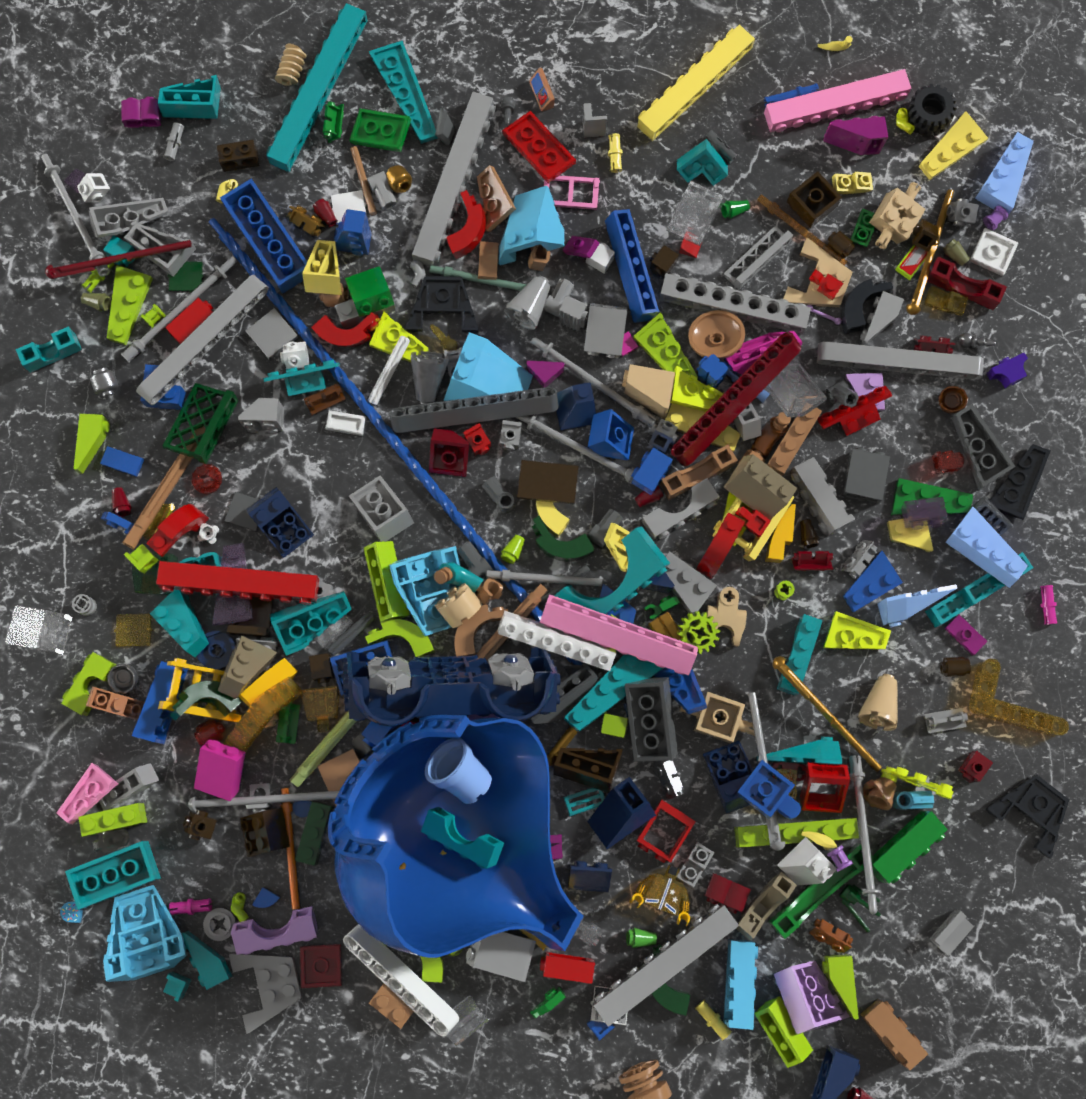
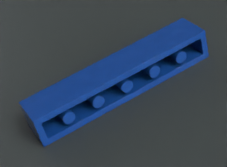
[605,209,659,323]

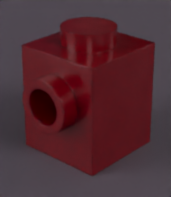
[958,751,993,783]

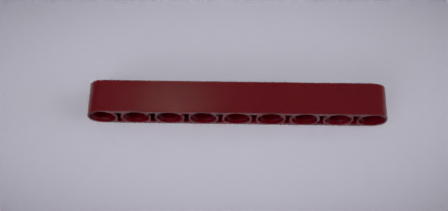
[671,332,801,466]

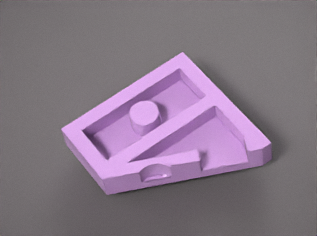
[845,373,885,411]

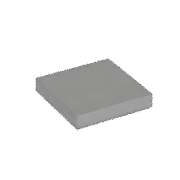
[245,308,298,360]

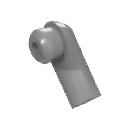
[410,260,426,289]

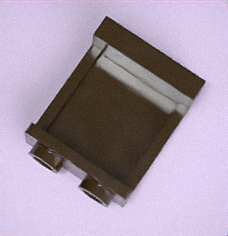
[227,595,274,637]

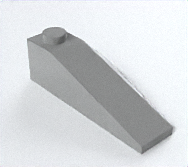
[89,198,168,237]

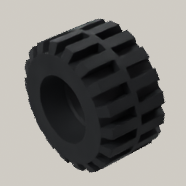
[907,84,957,136]

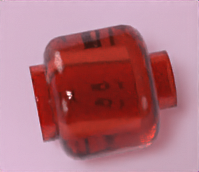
[194,719,225,747]

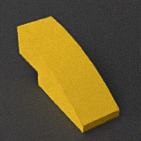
[765,504,796,563]
[239,658,298,710]

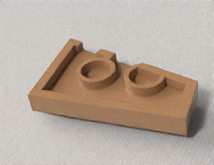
[477,165,516,232]

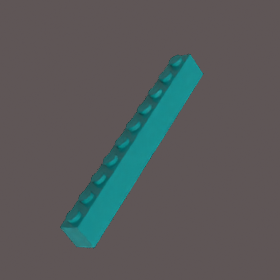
[266,3,368,172]

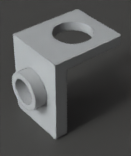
[246,783,271,812]

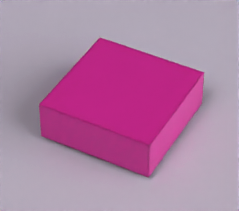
[621,331,638,357]

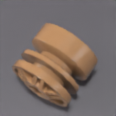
[618,1059,672,1099]

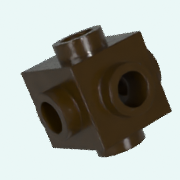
[183,810,217,840]

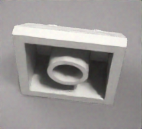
[777,837,836,885]

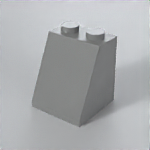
[584,303,627,358]
[466,931,536,982]

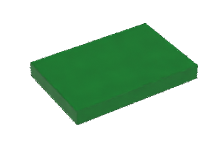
[349,109,411,152]

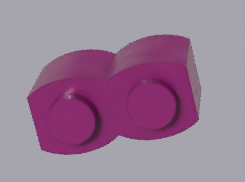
[121,97,161,128]

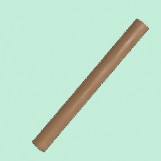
[351,146,377,216]

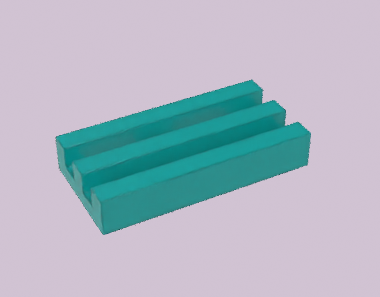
[563,788,605,816]

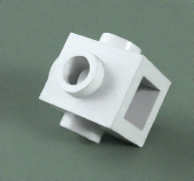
[77,173,110,203]
[280,341,309,370]

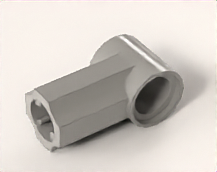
[367,171,397,210]
[543,278,574,317]

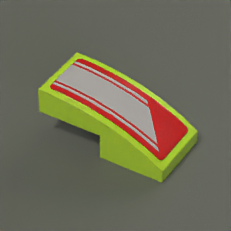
[895,245,927,280]

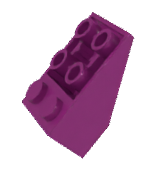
[823,116,888,155]

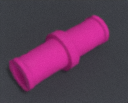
[1040,585,1057,625]
[169,898,212,915]

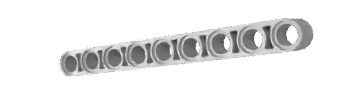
[136,275,269,405]
[817,342,984,379]

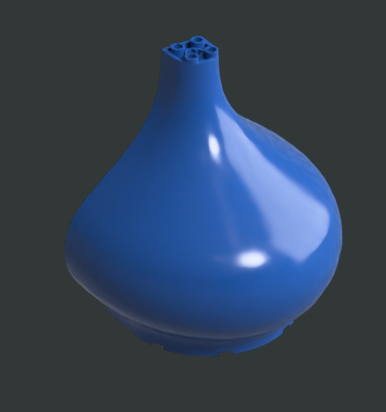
[328,715,583,958]

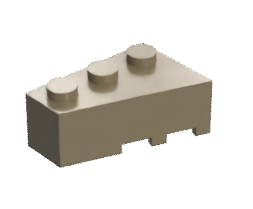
[217,636,277,699]

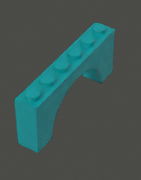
[554,526,670,615]

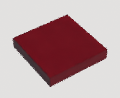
[300,944,342,988]

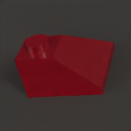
[429,428,469,477]

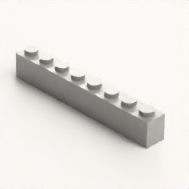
[593,904,739,1027]

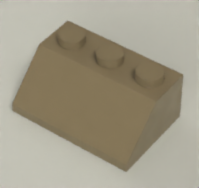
[724,454,797,520]

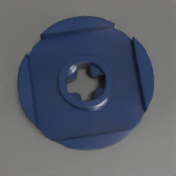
[197,631,236,670]

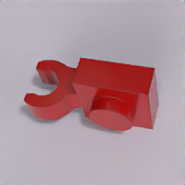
[809,269,844,300]
[735,506,771,537]

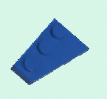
[654,667,707,714]

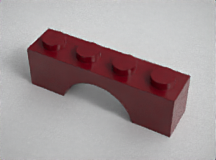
[927,257,1007,310]

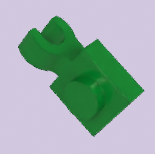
[644,595,680,620]

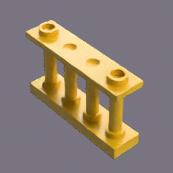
[158,658,242,723]

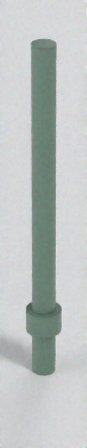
[429,265,526,291]

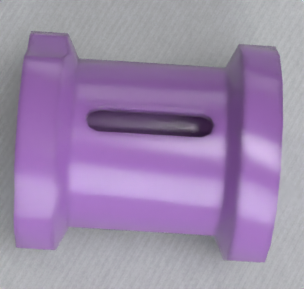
[983,206,1008,230]
[827,845,853,872]

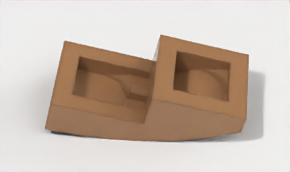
[478,241,498,280]

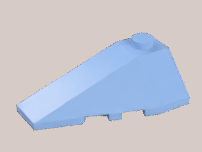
[877,585,957,628]

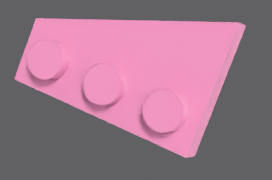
[57,763,119,825]

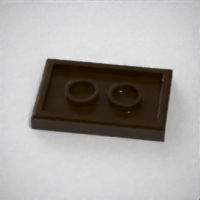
[517,460,579,504]

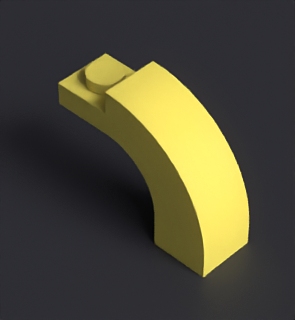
[536,501,570,538]

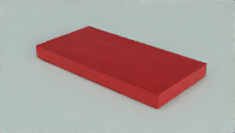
[502,111,576,183]

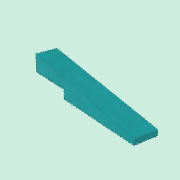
[925,552,1033,628]

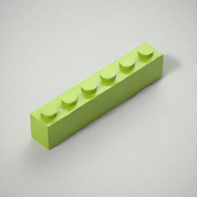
[734,818,859,847]

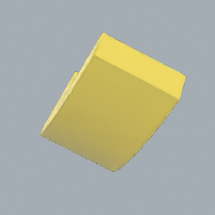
[832,172,873,194]

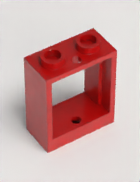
[800,762,850,813]
[635,800,696,864]
[540,952,595,984]

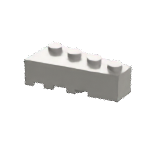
[791,457,855,537]

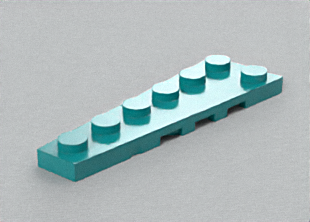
[369,40,438,144]
[564,654,664,732]

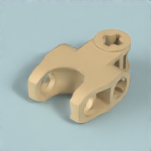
[706,587,747,647]

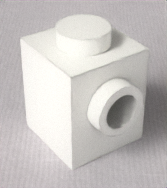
[586,243,615,274]

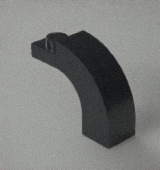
[841,279,893,335]

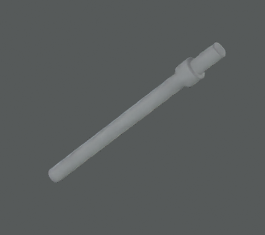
[486,569,602,586]

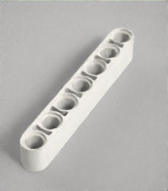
[343,924,459,1036]

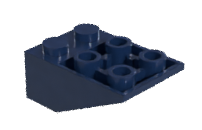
[246,487,314,558]
[703,741,753,814]
[587,777,656,849]
[568,861,612,892]

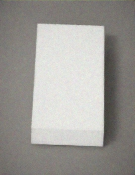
[325,410,366,436]

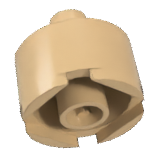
[435,583,481,628]

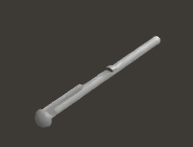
[748,692,785,851]
[188,791,339,812]

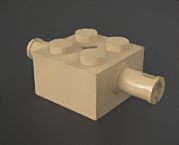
[869,182,926,249]
[680,692,755,743]

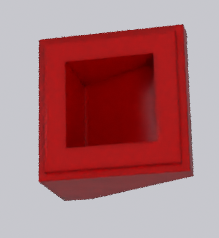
[679,232,702,258]

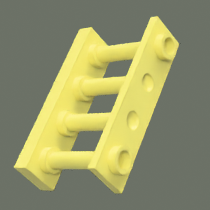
[712,496,795,561]

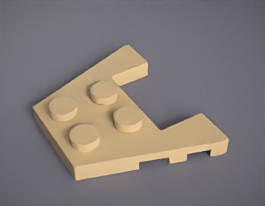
[783,238,853,307]

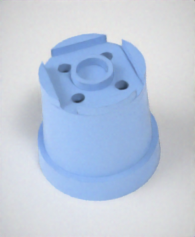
[425,738,492,804]

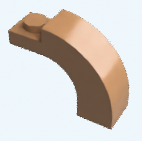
[454,605,508,656]

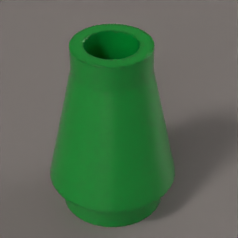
[721,200,750,219]

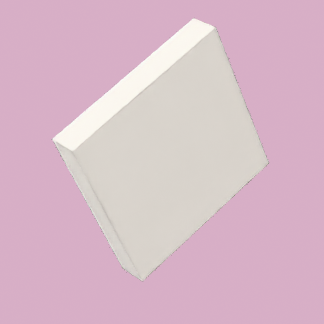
[969,228,1018,276]

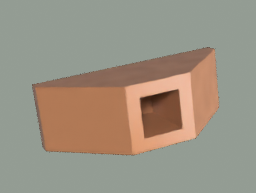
[86,686,145,721]

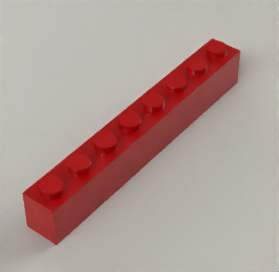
[156,561,319,605]

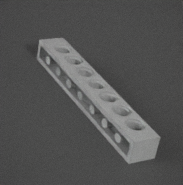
[659,273,811,334]

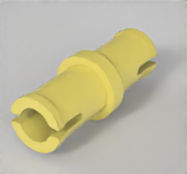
[608,133,623,173]
[695,1000,732,1040]

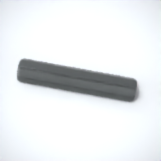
[327,611,375,656]

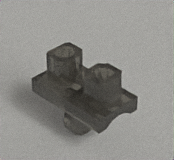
[92,829,130,854]

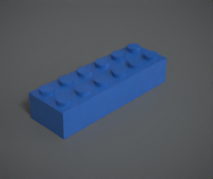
[220,178,307,294]

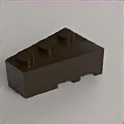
[553,748,623,793]

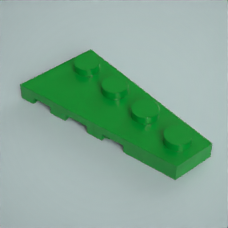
[891,478,974,516]

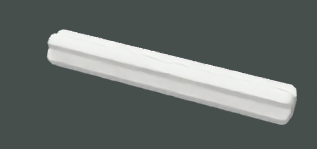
[368,336,410,405]

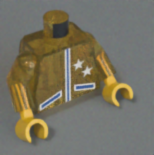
[629,865,690,926]

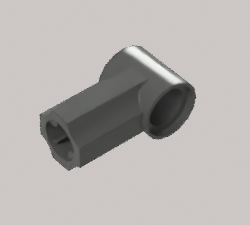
[825,380,859,408]
[482,476,515,513]
[587,509,623,549]
[457,541,493,578]

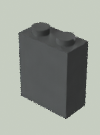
[841,448,890,504]

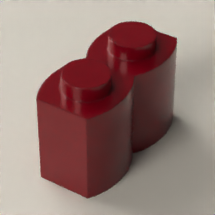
[704,873,751,914]

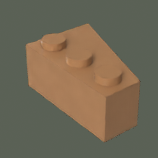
[860,999,928,1070]

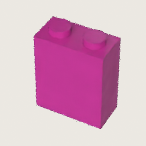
[194,739,246,801]

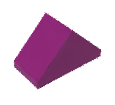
[527,361,565,388]

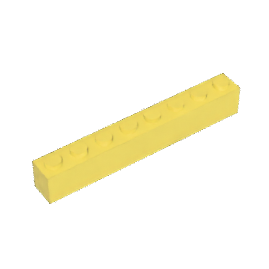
[637,25,755,141]

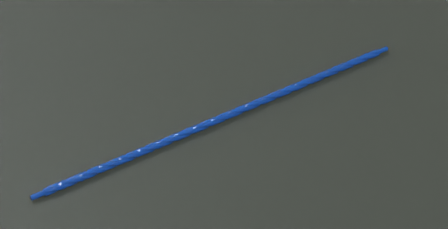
[209,218,583,665]

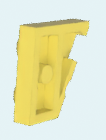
[604,523,630,572]

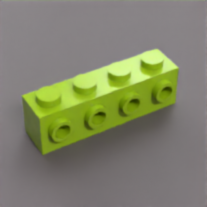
[364,541,410,622]

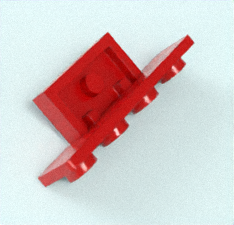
[817,386,892,436]

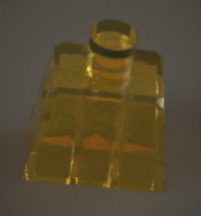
[300,686,340,732]

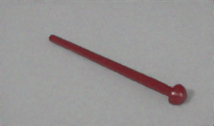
[45,240,192,279]

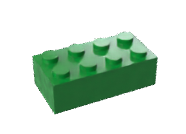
[872,811,948,884]

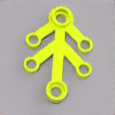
[881,766,954,799]

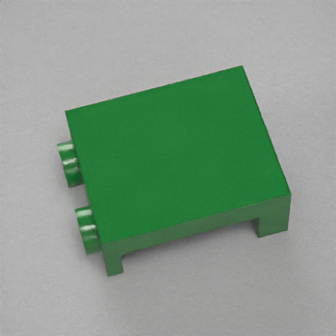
[345,266,394,317]

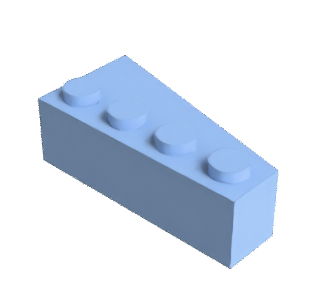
[945,507,1028,588]

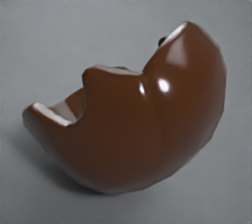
[938,386,968,414]

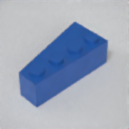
[132,661,188,744]

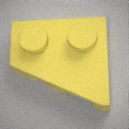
[887,515,933,552]

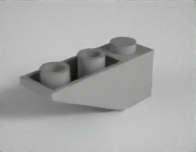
[860,291,904,345]

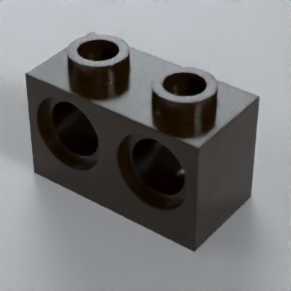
[217,140,260,172]

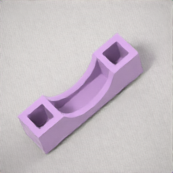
[231,906,318,955]

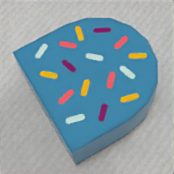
[60,901,83,923]

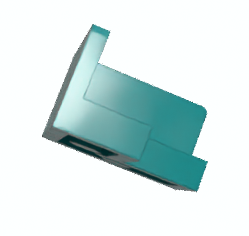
[677,139,728,186]

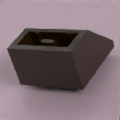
[240,808,290,857]

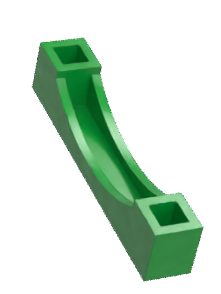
[768,843,875,939]

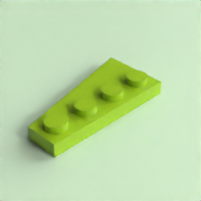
[107,265,153,345]
[633,312,698,379]

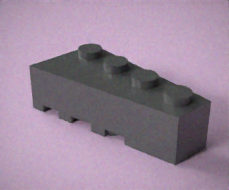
[952,404,1016,491]

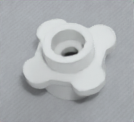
[198,523,219,544]

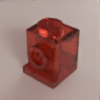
[932,450,964,474]

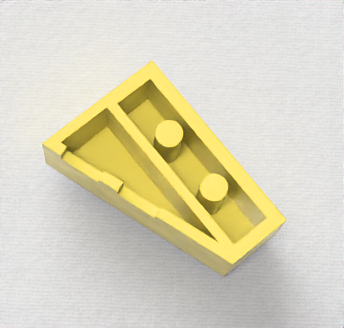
[302,240,342,295]

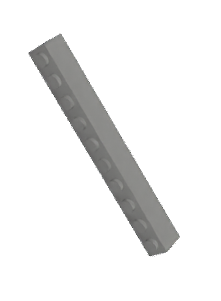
[412,92,496,267]

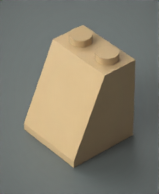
[622,364,675,419]

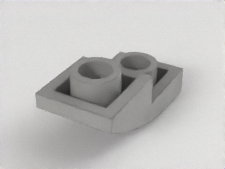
[675,842,714,889]

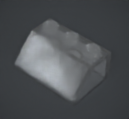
[766,363,827,417]

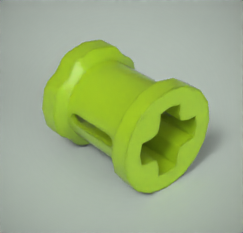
[141,304,166,328]
[774,581,794,600]

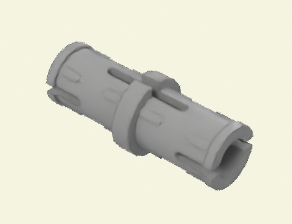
[163,122,184,161]

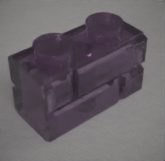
[901,497,948,530]

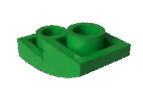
[850,208,875,248]

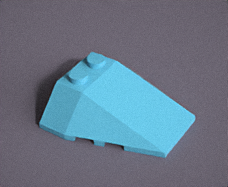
[498,186,565,266]
[444,332,533,401]
[389,546,460,636]
[103,885,186,982]

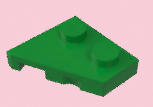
[530,986,566,1019]

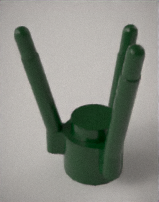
[839,884,881,933]

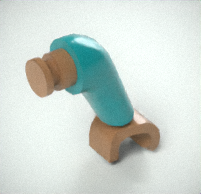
[434,562,503,605]

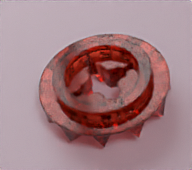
[191,464,222,494]

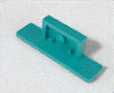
[263,360,340,396]

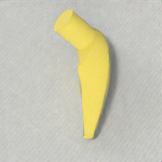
[817,36,853,51]
[801,832,838,850]

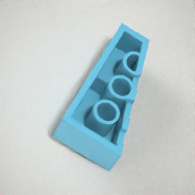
[723,939,758,1030]

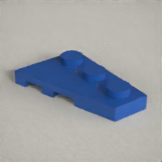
[843,551,903,612]

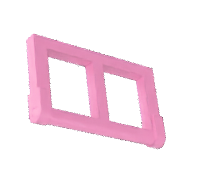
[544,175,600,210]

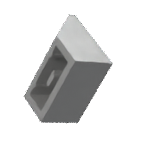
[238,398,284,433]

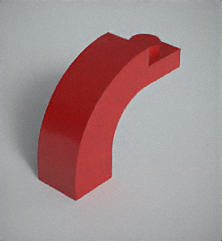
[446,190,486,259]
[311,312,381,347]
[146,504,209,557]
[696,512,745,579]

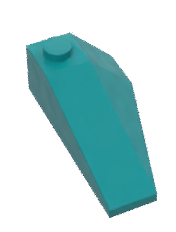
[270,591,352,656]
[756,737,842,765]

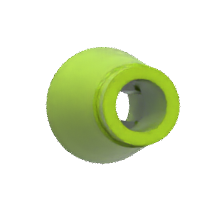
[501,535,525,564]

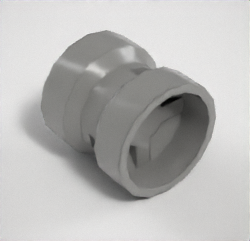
[72,594,97,616]

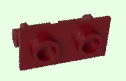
[914,335,955,354]
[792,551,833,571]

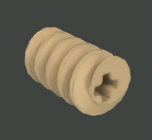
[275,43,307,86]

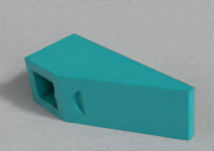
[182,931,233,990]

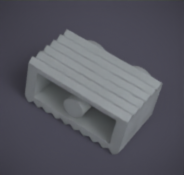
[559,295,589,332]

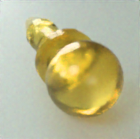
[430,324,458,351]

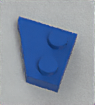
[101,512,134,534]

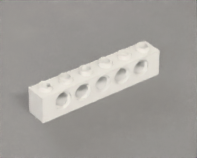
[498,610,616,671]

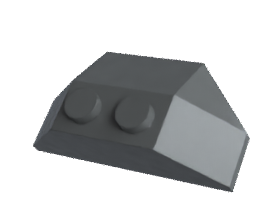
[531,663,598,724]

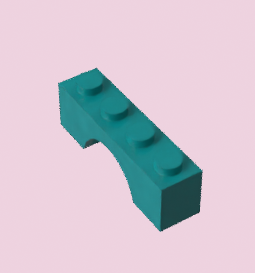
[777,614,823,696]
[421,807,504,869]

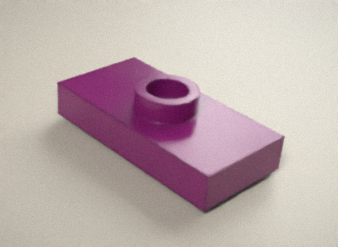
[563,236,600,258]
[944,614,987,656]

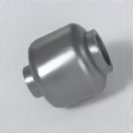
[90,368,118,397]

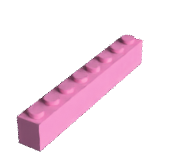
[764,69,912,132]
[539,594,698,675]

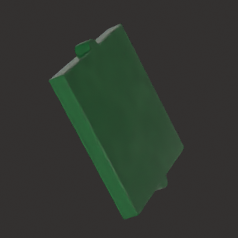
[168,262,204,292]

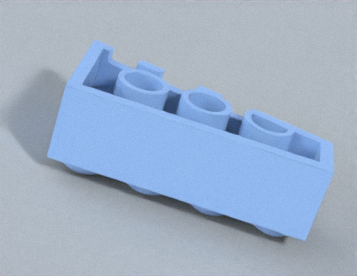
[975,132,1033,214]

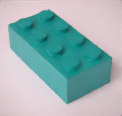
[65,841,161,910]

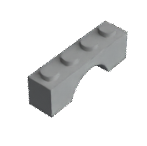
[642,478,719,540]

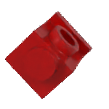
[463,423,491,456]

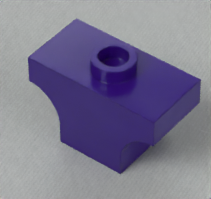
[986,352,1028,389]

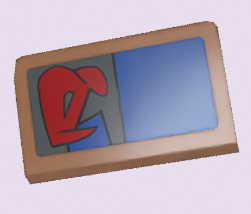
[530,68,555,111]

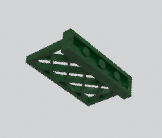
[162,383,238,464]

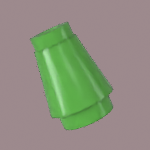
[626,928,657,948]

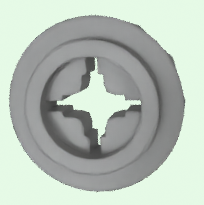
[203,908,236,941]

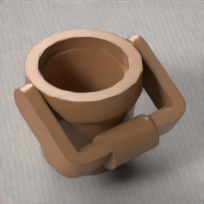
[863,777,897,810]

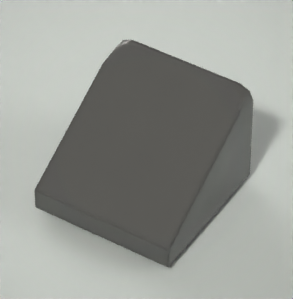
[352,734,373,758]

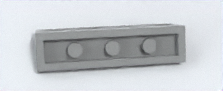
[723,225,793,290]

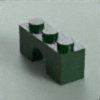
[295,801,334,866]

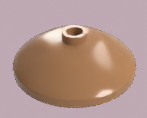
[688,310,745,359]

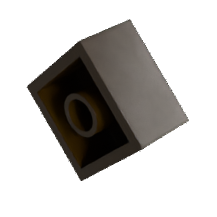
[787,171,842,229]

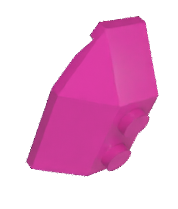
[725,331,802,375]

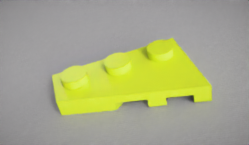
[823,611,891,650]

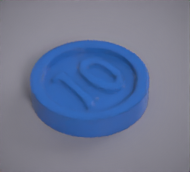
[293,801,311,817]

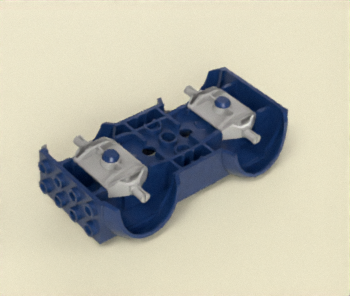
[343,647,560,727]

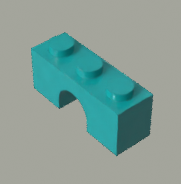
[15,326,82,373]

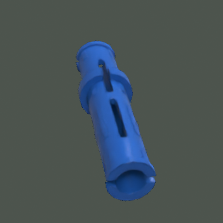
[764,83,819,107]

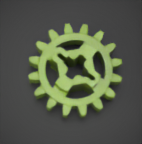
[677,611,720,654]

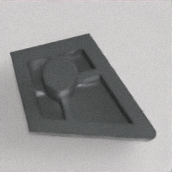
[435,108,456,146]

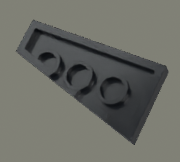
[990,444,1051,520]

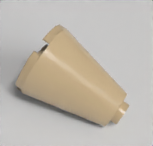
[858,674,898,731]

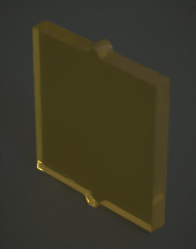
[114,614,153,647]

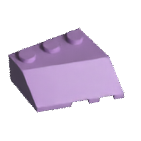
[774,961,850,1034]

